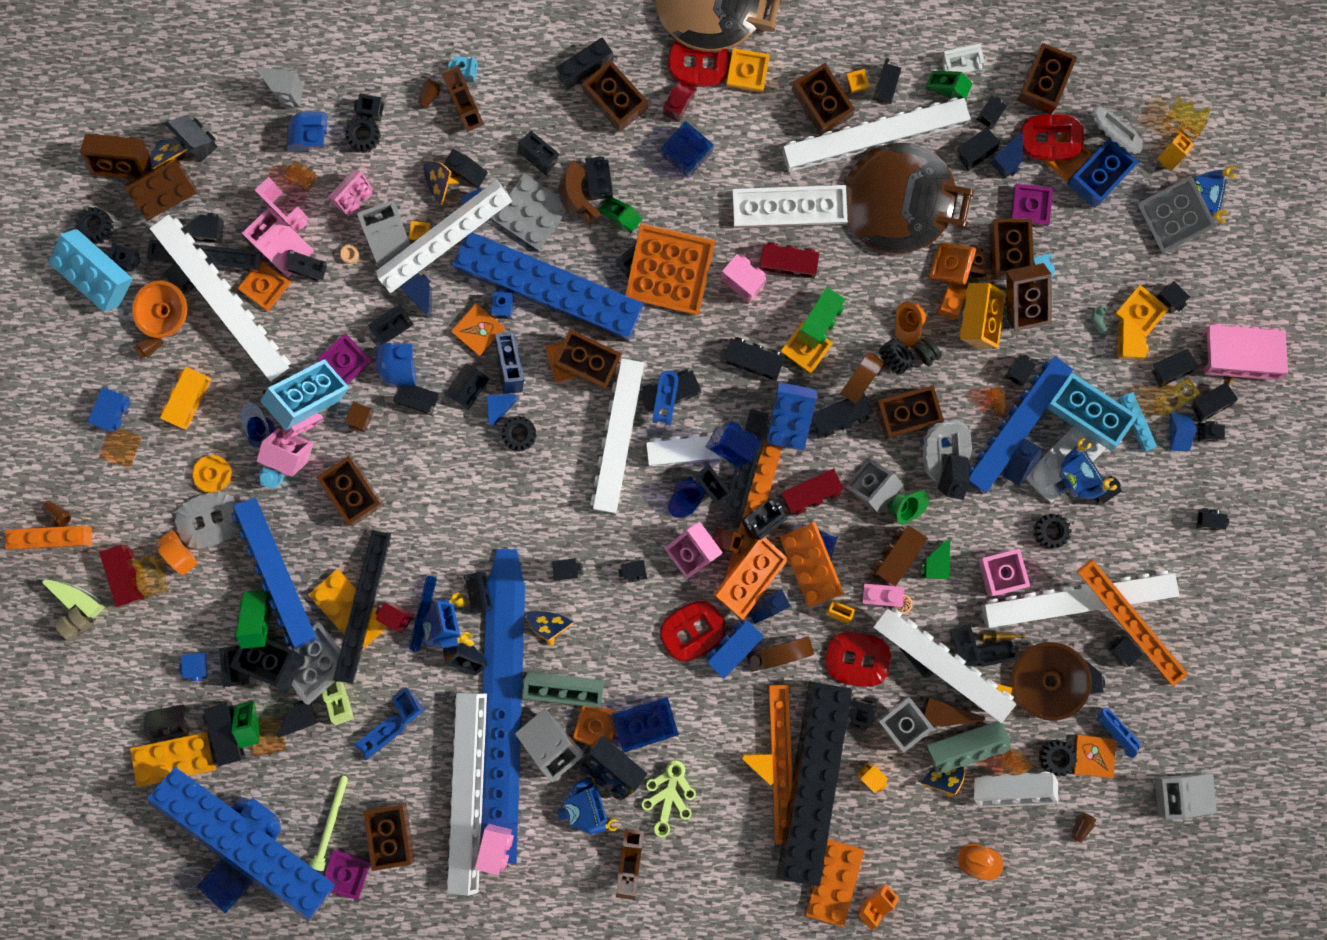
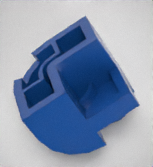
[287,111,327,153]
[376,343,417,388]

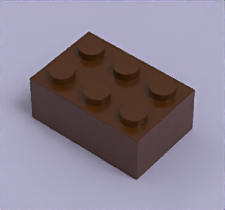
[1016,43,1077,114]
[582,60,648,132]
[791,63,855,136]
[80,133,152,180]
[124,157,197,221]
[989,218,1034,280]
[1006,263,1052,331]
[552,329,622,391]
[875,385,944,440]
[316,456,384,527]
[871,525,928,586]
[363,802,415,871]

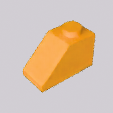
[1157,132,1194,171]
[1117,319,1149,361]
[856,761,888,793]

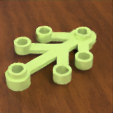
[642,760,696,837]

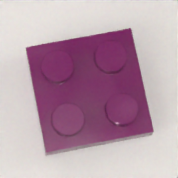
[1011,183,1053,226]
[317,333,372,385]
[324,849,371,901]

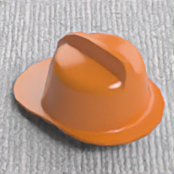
[895,302,926,346]
[957,843,1003,881]

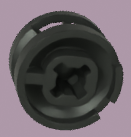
[913,336,942,367]

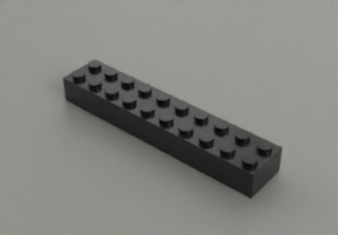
[776,681,852,886]

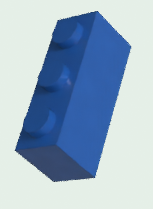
[706,619,764,679]

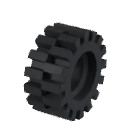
[344,116,381,153]
[75,207,114,244]
[879,338,914,375]
[501,416,537,452]
[1034,514,1072,549]
[1039,740,1078,777]

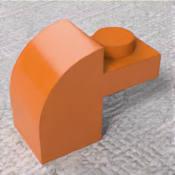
[157,530,198,576]
[858,884,899,931]

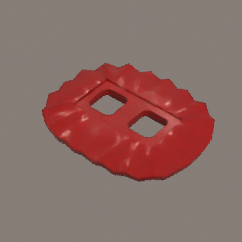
[668,41,730,87]
[1020,114,1085,161]
[660,601,726,662]
[825,632,892,687]

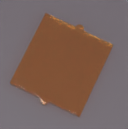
[100,429,142,468]
[252,716,287,757]

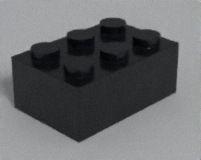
[229,639,305,692]
[576,735,648,801]

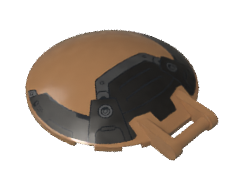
[655,0,782,52]

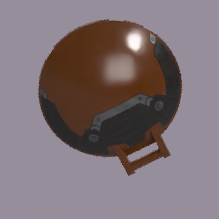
[844,143,974,254]

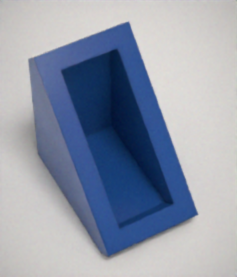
[487,394,519,427]
[1170,413,1196,451]
[391,687,425,724]

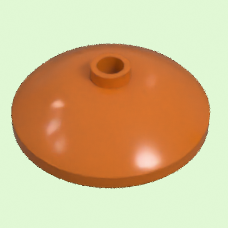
[132,281,187,338]

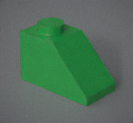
[925,71,973,100]
[598,197,643,234]
[920,540,951,580]
[232,700,260,748]

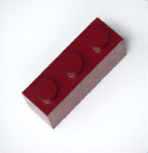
[759,242,820,279]
[781,468,844,516]
[99,544,145,608]
[375,602,415,631]

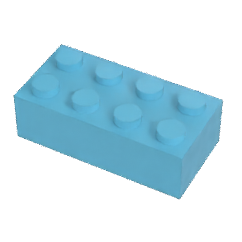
[48,229,133,312]
[260,359,349,430]
[1046,373,1138,452]

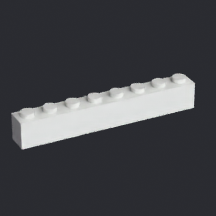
[376,180,512,293]
[590,359,644,514]
[873,607,1016,723]

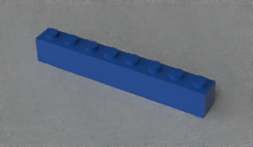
[969,356,1074,494]
[231,497,316,650]

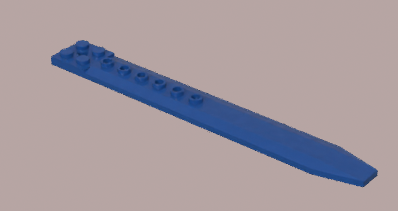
[480,549,525,864]

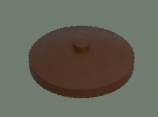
[1011,642,1092,721]

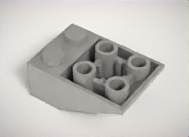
[357,200,411,268]
[515,708,583,783]
[1154,773,1217,820]

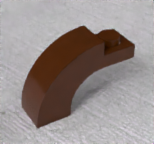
[441,65,484,132]
[559,160,601,225]
[840,352,884,404]
[746,636,814,672]
[616,829,644,900]

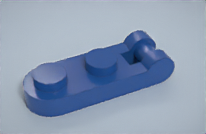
[652,371,678,426]
[1097,707,1141,758]
[354,715,406,760]

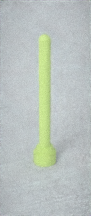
[309,776,348,871]

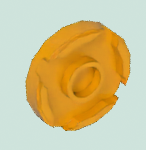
[192,455,232,493]

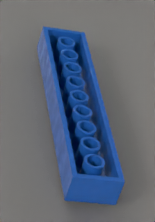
[452,232,643,342]
[147,767,335,922]

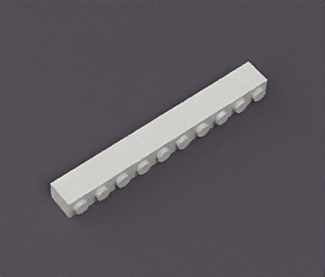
[782,98,970,173]
[150,215,291,383]
[981,570,1180,628]
[447,693,487,896]

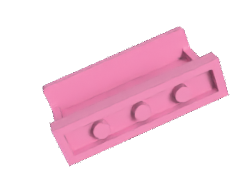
[1203,324,1288,380]

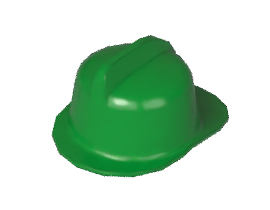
[887,490,930,525]

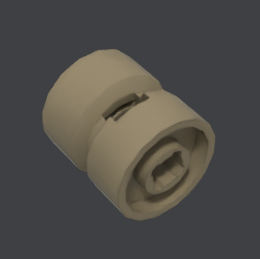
[55,605,94,642]

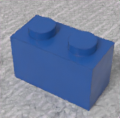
[87,387,130,433]

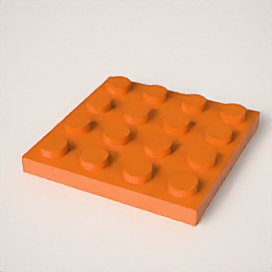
[625,223,716,315]

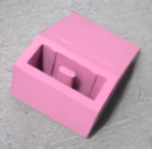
[328,170,373,216]
[242,207,314,277]

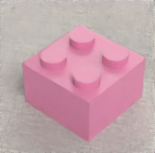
[720,254,767,303]
[257,428,313,476]
[664,522,722,579]
[978,549,1030,596]
[475,824,514,875]

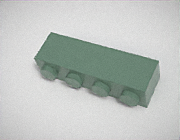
[523,672,605,708]
[927,721,1011,775]

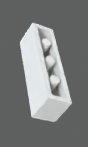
[647,432,726,467]
[974,772,1058,808]

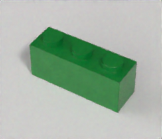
[795,287,846,349]
[234,590,271,649]

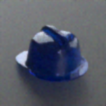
[240,403,275,448]
[668,476,705,518]

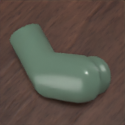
[1091,305,1109,335]

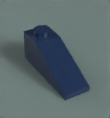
[495,332,524,394]

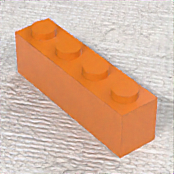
[5,526,92,550]

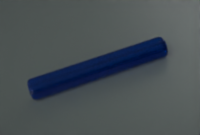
[409,575,437,651]

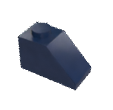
[990,133,1023,179]
[400,273,432,318]
[1003,439,1042,486]
[749,589,791,624]

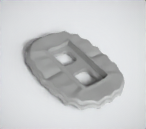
[1091,106,1143,155]
[922,419,972,482]
[175,491,240,549]

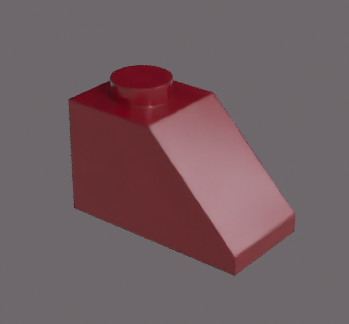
[663,82,697,122]

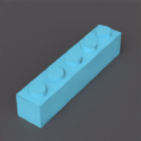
[1119,392,1157,452]

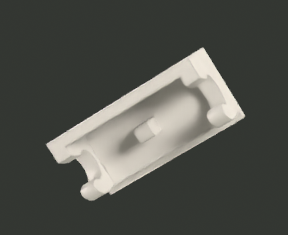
[941,43,984,73]

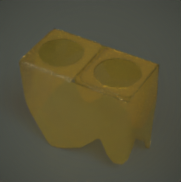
[1163,94,1213,139]
[1153,377,1200,416]
[132,556,169,598]

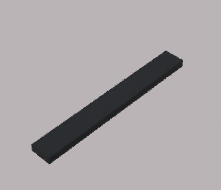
[333,530,392,685]

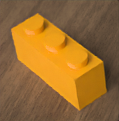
[160,367,211,430]

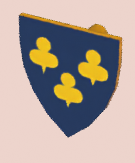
[150,139,187,170]
[423,161,460,205]
[527,611,574,646]
[921,766,965,797]

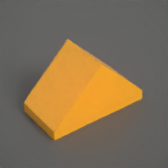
[741,753,773,786]

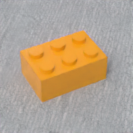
[960,283,1006,349]

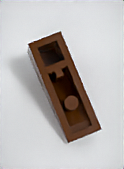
[922,697,985,728]

